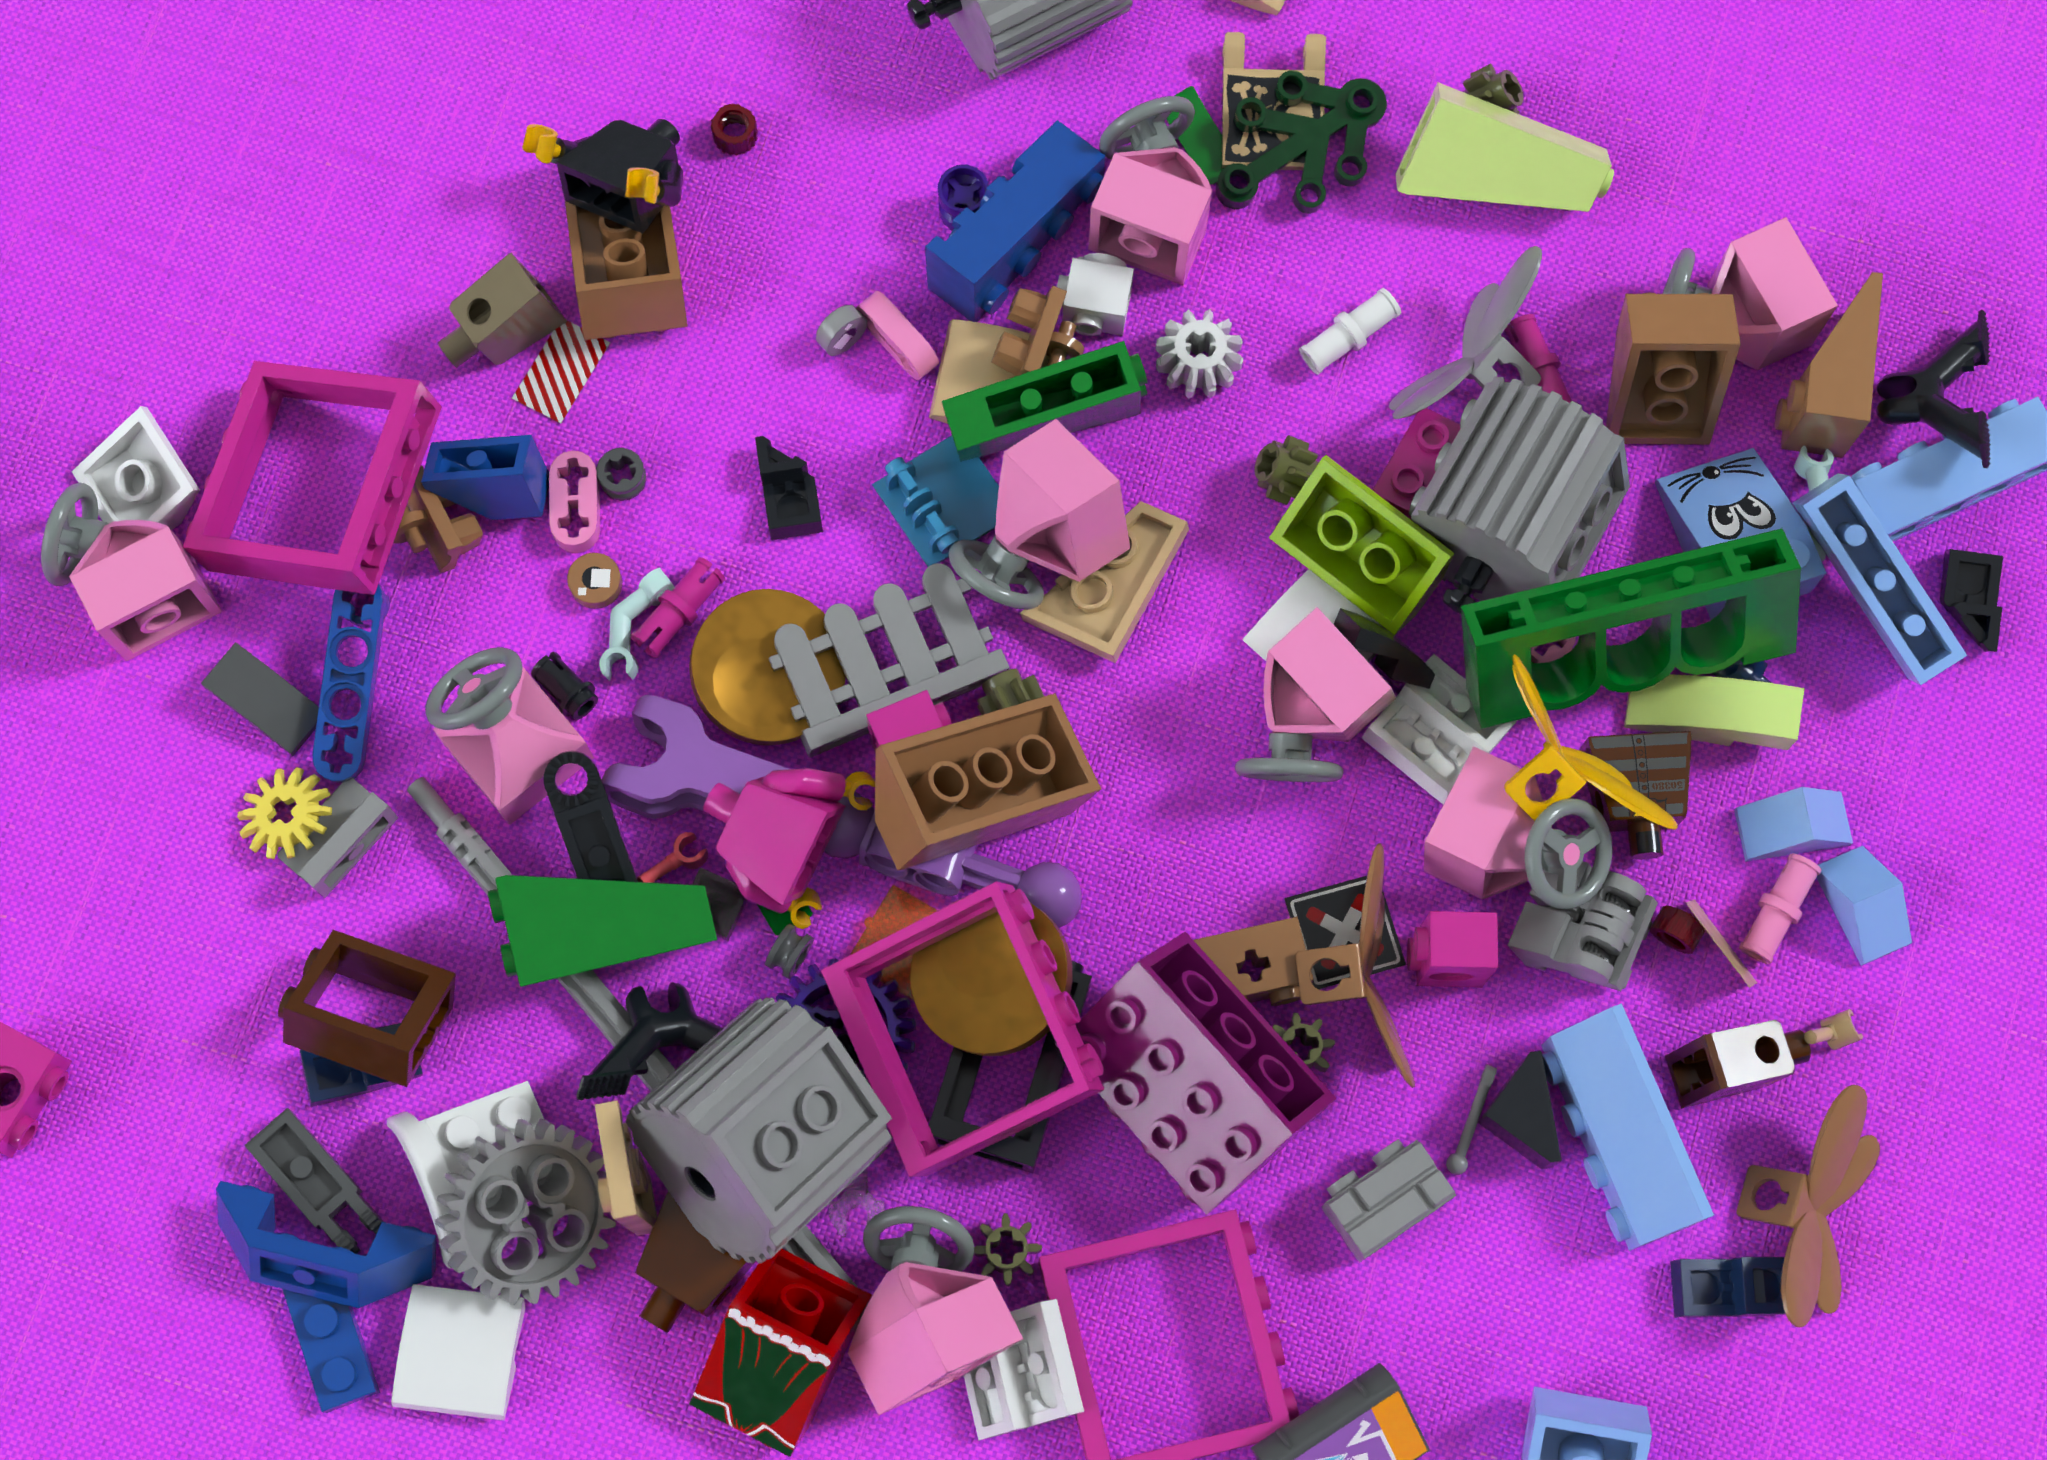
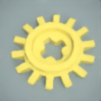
[237,767,332,860]

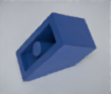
[421,435,549,520]

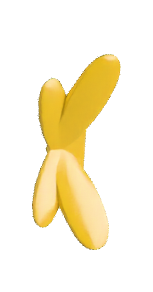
[1504,654,1678,830]

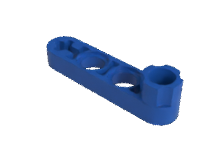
[312,584,390,783]

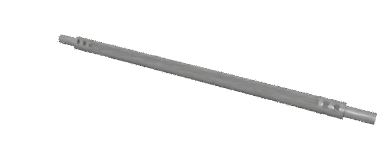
[407,777,857,1287]

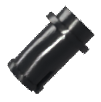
[531,652,598,720]

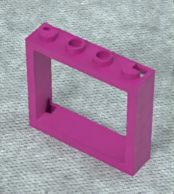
[183,361,442,595]
[821,881,1104,1177]
[1038,1209,1299,1460]

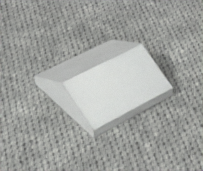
[72,406,200,530]

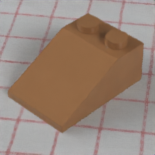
[565,201,688,340]
[1775,272,1883,458]
[1606,293,1741,445]

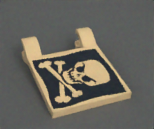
[1222,32,1326,170]

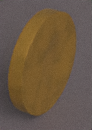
[689,589,846,745]
[910,898,1073,1056]

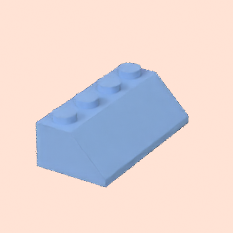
[1541,1003,1714,1251]

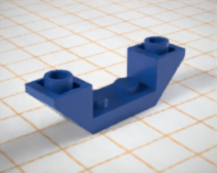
[216,1181,436,1308]

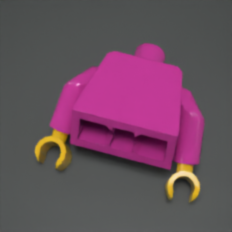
[703,768,875,929]

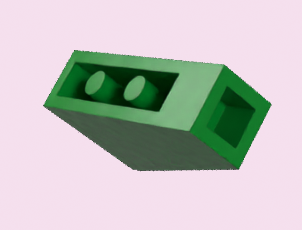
[941,341,1148,462]
[488,875,717,987]

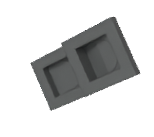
[201,642,319,756]

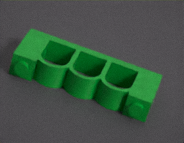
[1461,528,1801,729]

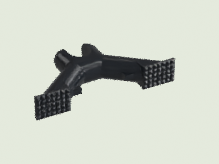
[1876,310,1991,468]
[576,982,723,1100]

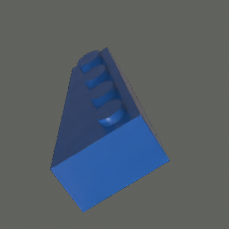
[925,120,1105,322]

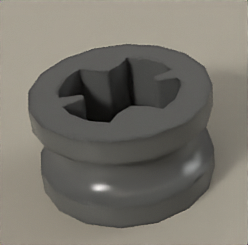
[596,448,646,501]
[765,924,814,980]

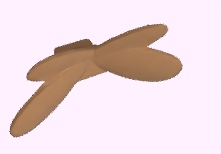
[1296,844,1415,1088]
[1736,1085,1880,1328]

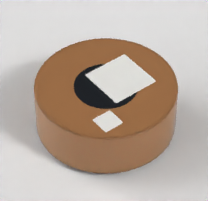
[567,553,622,609]

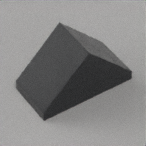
[1478,1051,1562,1169]

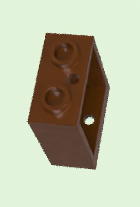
[278,930,456,1087]

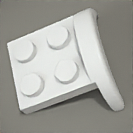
[387,1081,553,1269]

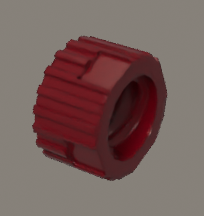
[711,104,758,155]
[1649,905,1705,954]

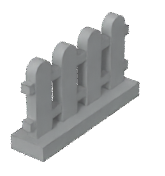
[769,563,1010,758]

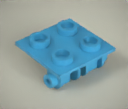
[872,435,999,567]

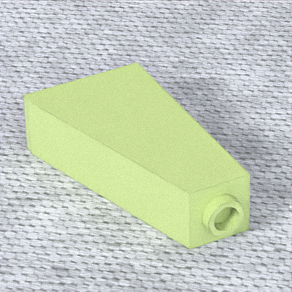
[1395,82,1614,212]

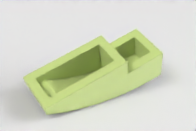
[1624,674,1804,750]

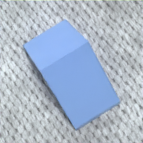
[1734,787,1853,862]
[1816,846,1912,966]

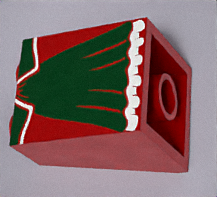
[689,1248,872,1457]

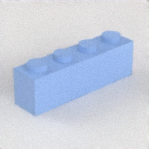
[1851,397,2047,542]
[1792,473,1968,685]

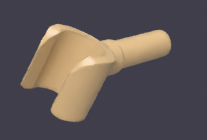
[1804,1009,1863,1050]

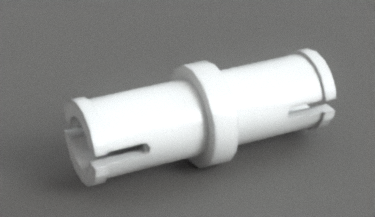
[1299,288,1402,375]

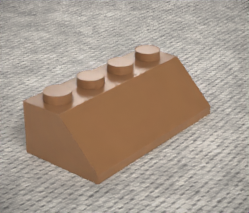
[875,693,1101,871]

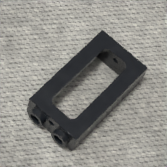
[929,961,1092,1173]

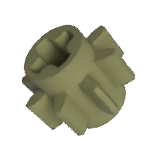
[1462,64,1523,114]
[1254,435,1318,505]
[977,669,1044,715]
[1272,1013,1335,1073]
[974,1213,1042,1286]

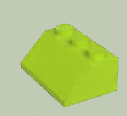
[1269,455,1454,635]

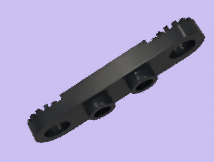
[543,751,639,882]

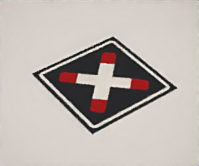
[1284,876,1406,989]

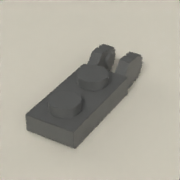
[244,1108,384,1254]

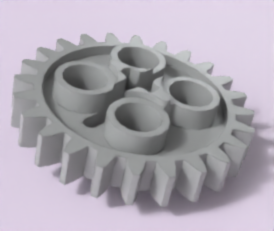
[435,1119,616,1305]

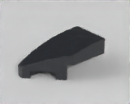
[755,436,823,540]
[1940,549,2003,653]
[1333,608,1435,689]

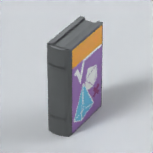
[1251,1363,1430,1460]

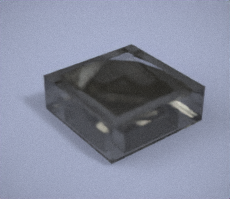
[692,868,747,941]

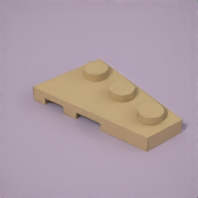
[1020,501,1189,663]
[595,1100,657,1236]

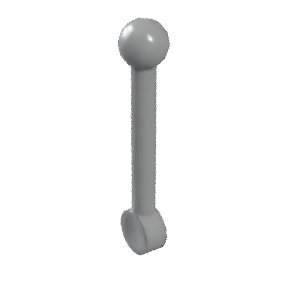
[1446,1064,1497,1175]

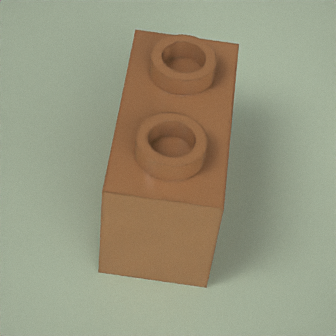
[1194,917,1314,1006]

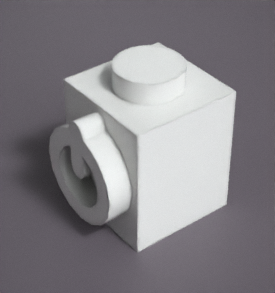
[1057,253,1134,336]

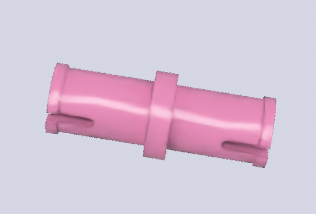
[1739,853,1822,964]

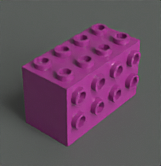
[1056,932,1337,1215]

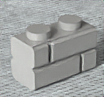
[1322,1139,1456,1262]

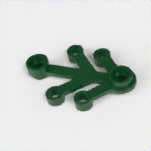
[1215,70,1387,213]

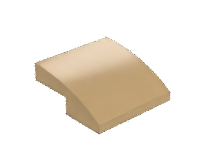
[929,319,1049,424]

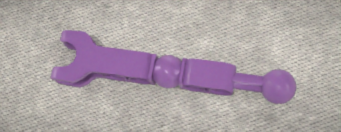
[602,695,1083,928]

